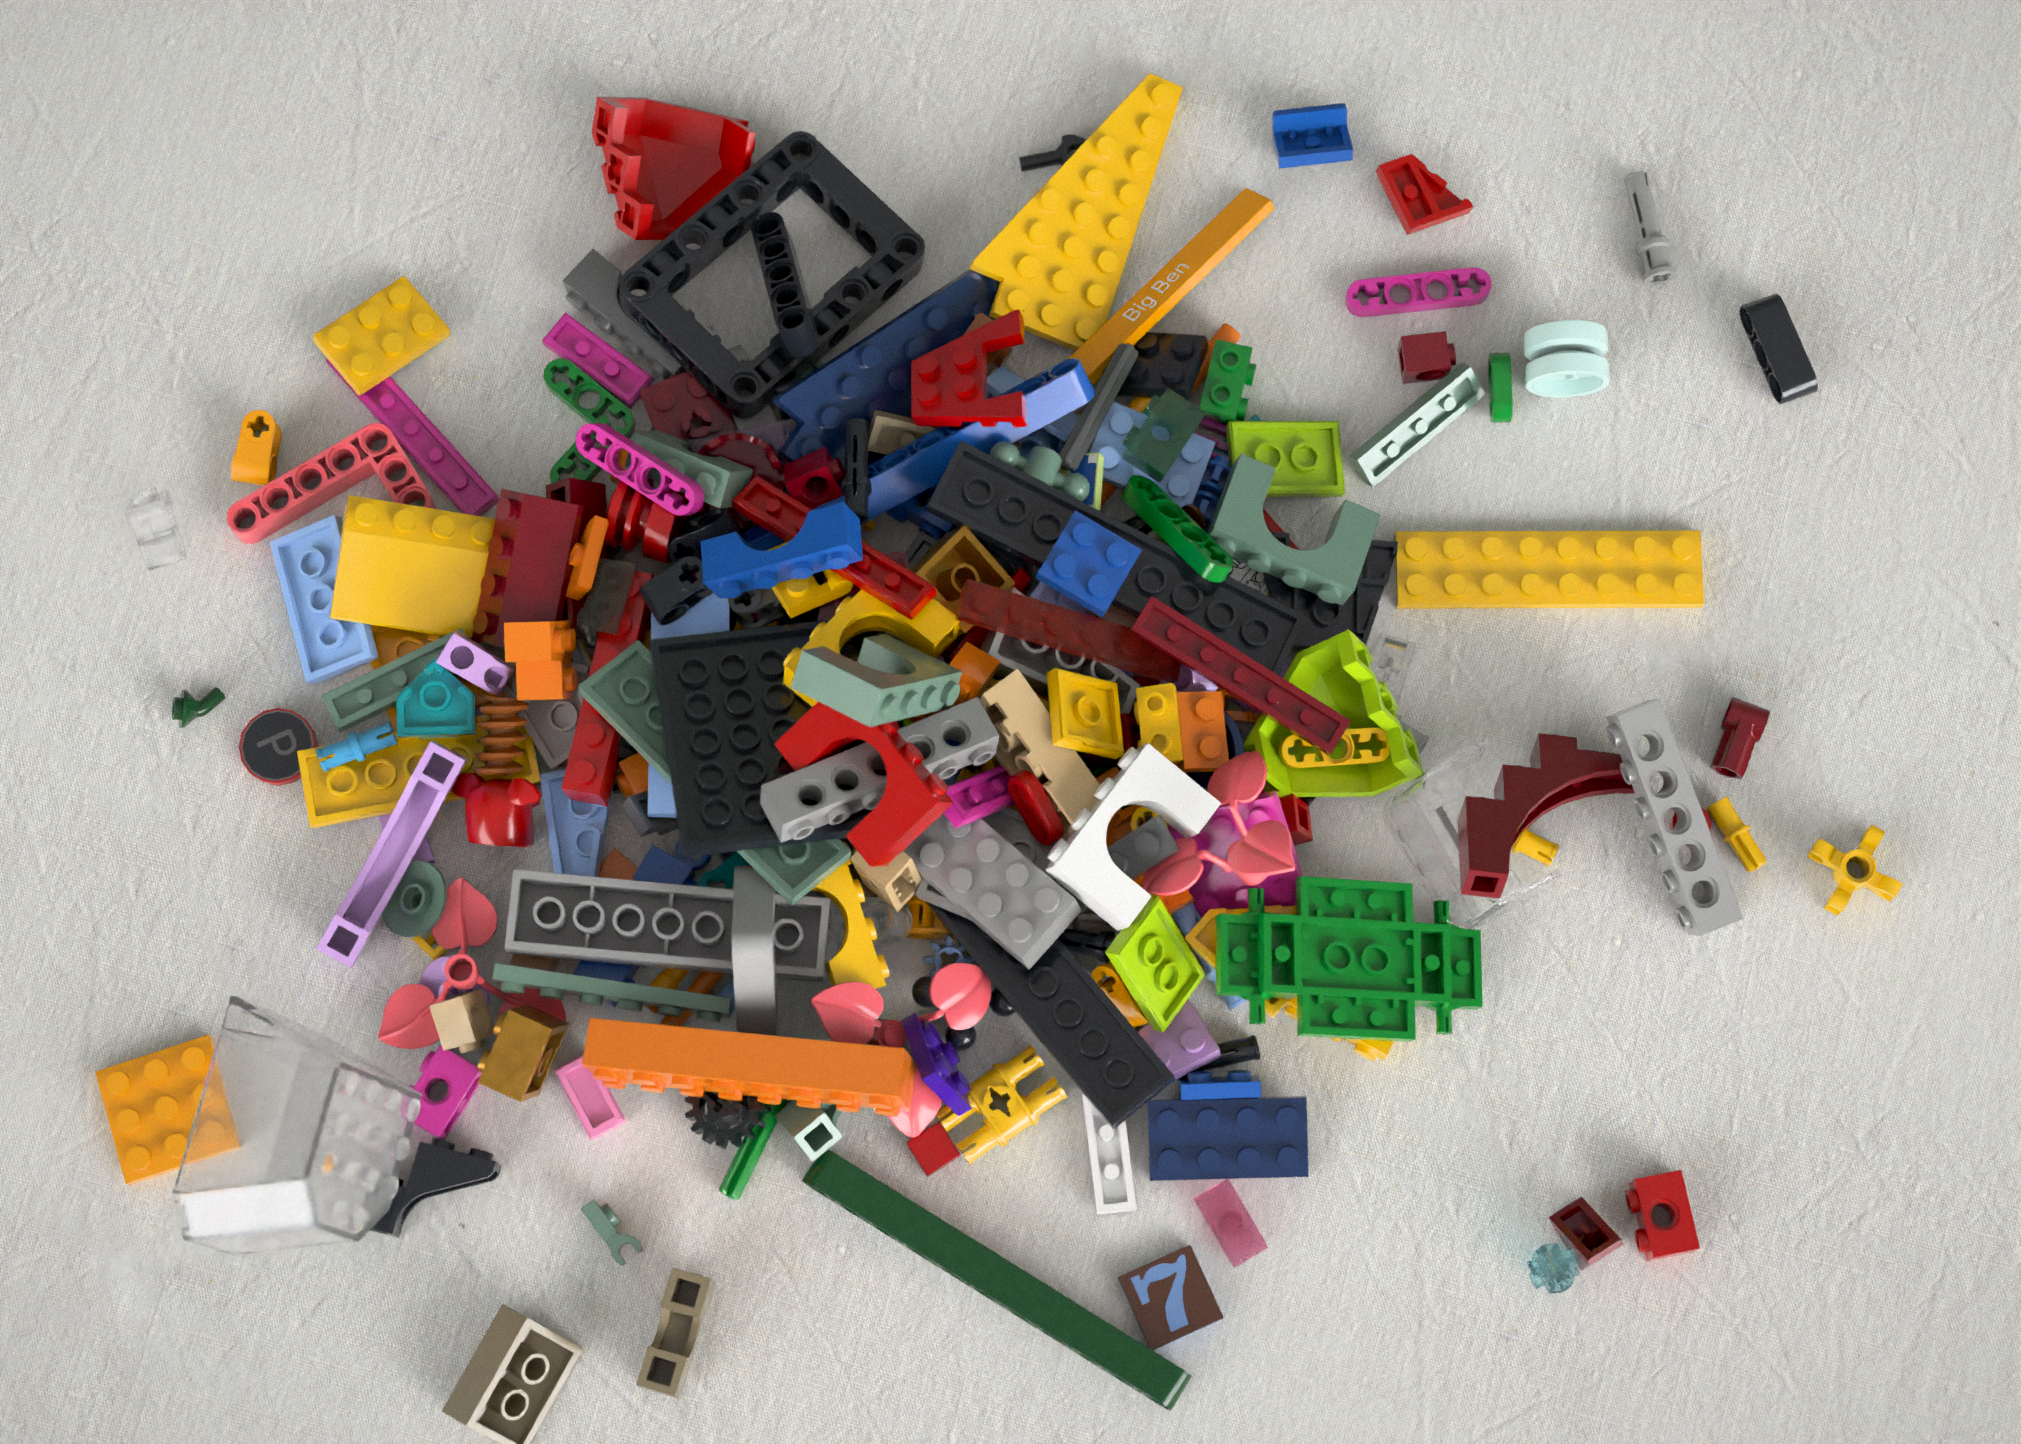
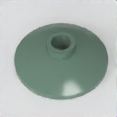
[382,860,447,938]

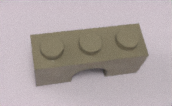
[636,1268,715,1399]

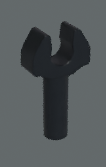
[1019,134,1085,172]

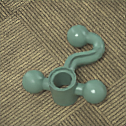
[990,441,1090,502]

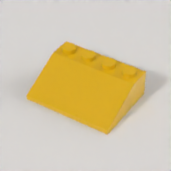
[330,495,495,641]

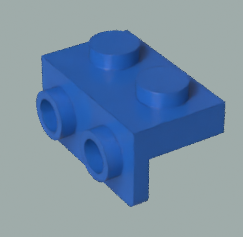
[1272,103,1353,169]
[1178,1070,1261,1100]

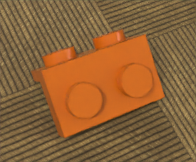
[1172,691,1229,774]

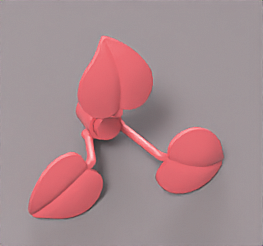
[1142,751,1295,896]
[378,878,566,1049]
[811,963,992,1138]

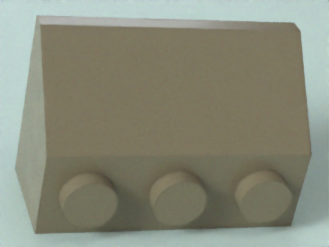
[442,1304,583,1444]

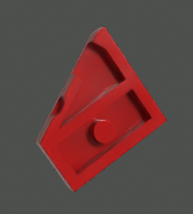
[1375,154,1473,235]

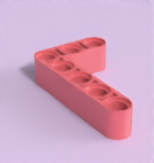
[226,423,437,544]

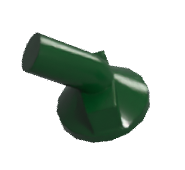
[172,687,226,728]

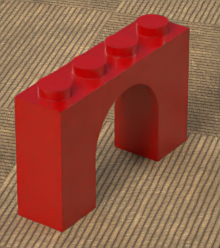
[774,702,954,866]

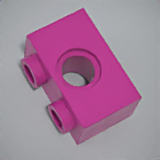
[398,1045,482,1140]

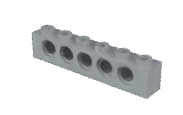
[760,697,999,843]
[1606,699,1743,936]

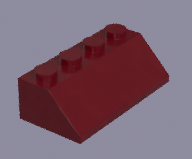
[472,489,584,648]

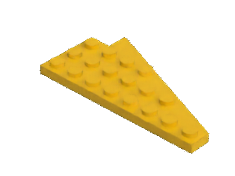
[968,73,1183,351]

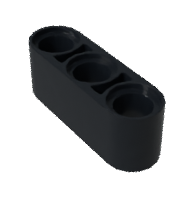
[1739,293,1818,405]

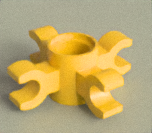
[1807,824,1903,916]

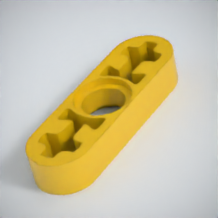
[1278,727,1390,769]

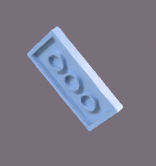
[270,515,379,685]

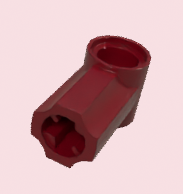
[1710,697,1770,780]

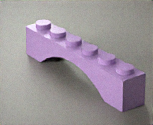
[316,740,468,967]

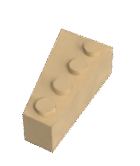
[980,669,1101,841]

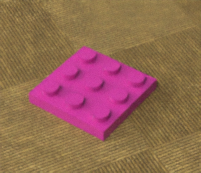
[1167,791,1304,918]

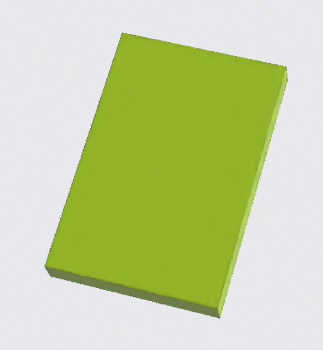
[1226,421,1345,497]
[1105,894,1206,1033]

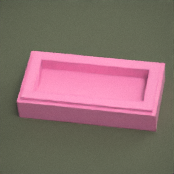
[554,1054,627,1140]

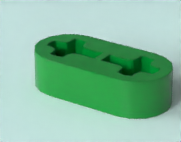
[1488,353,1513,423]

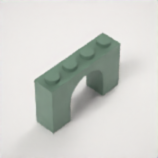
[1207,453,1381,605]
[791,634,963,727]

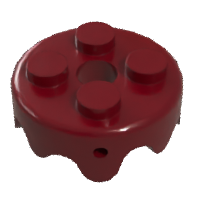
[698,432,785,529]

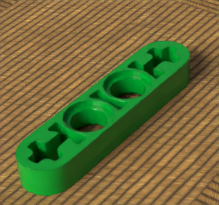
[1121,475,1234,583]

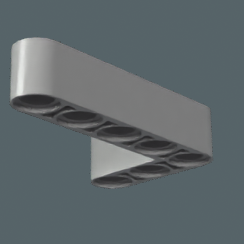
[732,866,779,1036]

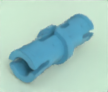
[315,721,398,772]

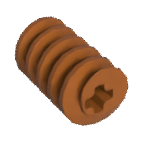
[473,695,529,776]

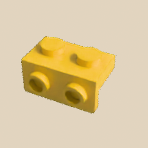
[1134,683,1183,762]

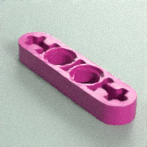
[1345,267,1492,317]
[575,423,704,516]

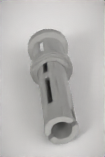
[1624,171,1677,285]

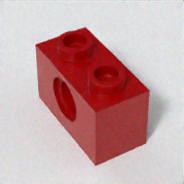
[1625,1170,1700,1261]

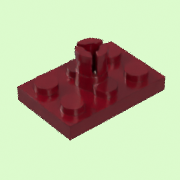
[639,372,737,454]

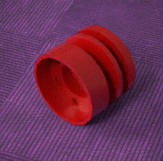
[604,478,689,564]

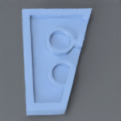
[540,769,615,877]

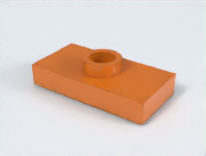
[566,515,609,601]

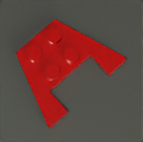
[911,309,1027,427]

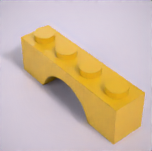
[811,841,889,990]

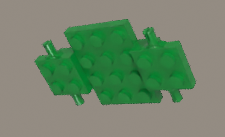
[1215,876,1483,1042]

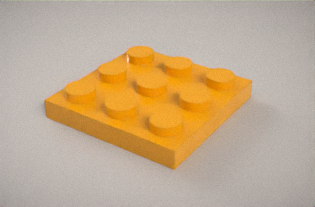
[95,1035,243,1185]

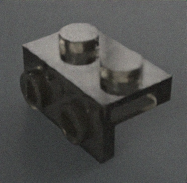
[576,557,636,648]

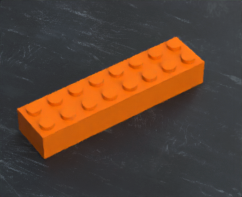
[582,1018,916,1116]

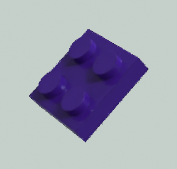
[901,1013,972,1117]

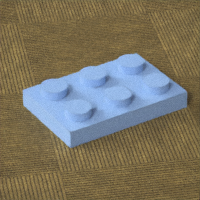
[1089,402,1216,508]

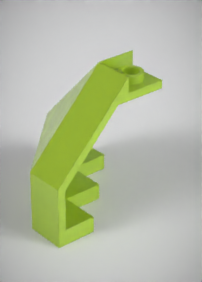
[1244,629,1424,797]

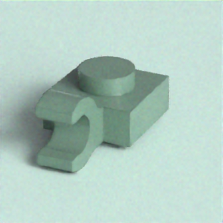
[581,1199,643,1266]

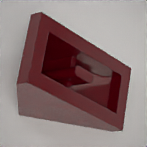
[1549,1197,1624,1270]

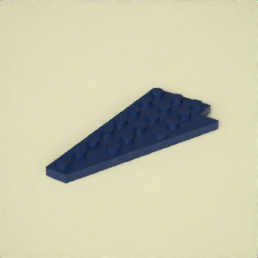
[772,269,1000,481]

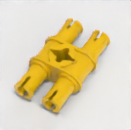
[936,1045,1067,1165]

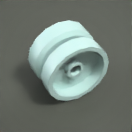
[1523,320,1610,397]

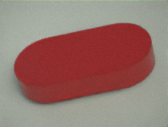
[1008,770,1064,845]

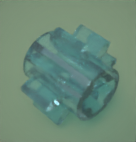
[1527,1244,1579,1293]

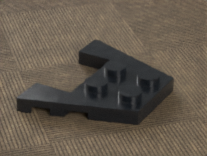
[1263,531,1398,649]

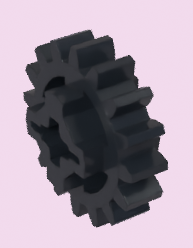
[684,1091,771,1149]

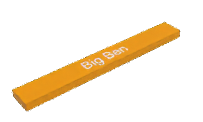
[1068,188,1275,385]

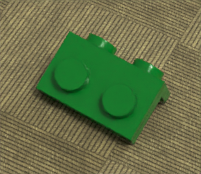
[1199,340,1257,425]

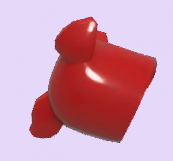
[451,773,542,848]

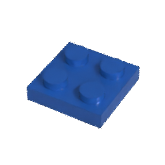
[1035,510,1142,618]

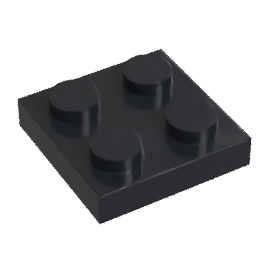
[1117,332,1209,400]

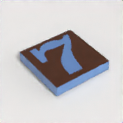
[1118,1245,1224,1351]

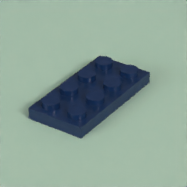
[1148,1096,1309,1181]

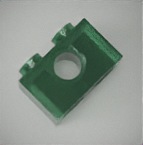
[1122,388,1206,483]

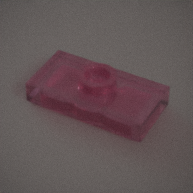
[1193,1178,1269,1268]

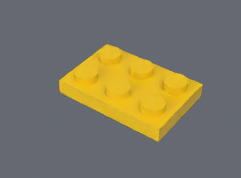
[313,276,450,396]

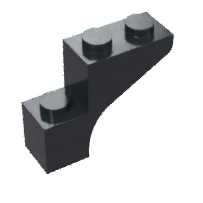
[354,1138,501,1238]

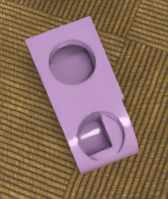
[436,629,515,696]

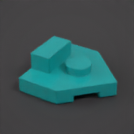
[396,658,477,739]

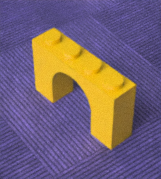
[783,589,960,707]

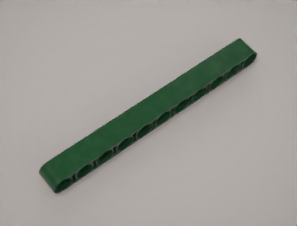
[801,1149,1192,1411]

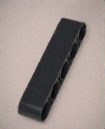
[751,212,820,357]

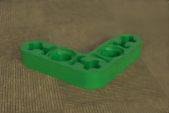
[543,358,636,483]

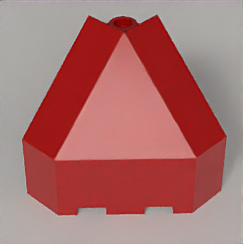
[592,97,755,240]

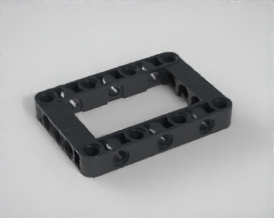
[620,131,925,419]

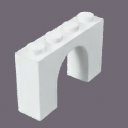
[1044,743,1221,931]

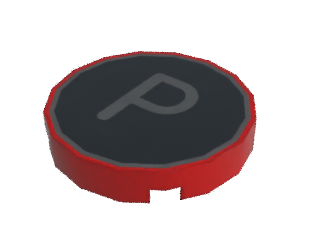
[239,708,318,786]

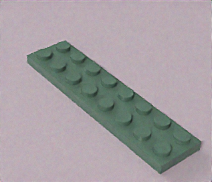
[579,640,851,906]

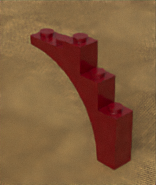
[1457,733,1653,899]

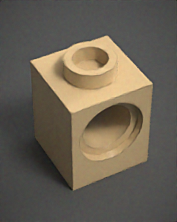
[429,988,494,1053]

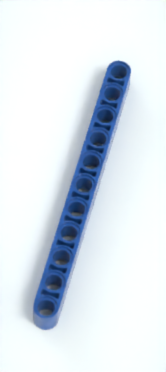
[743,358,1095,551]

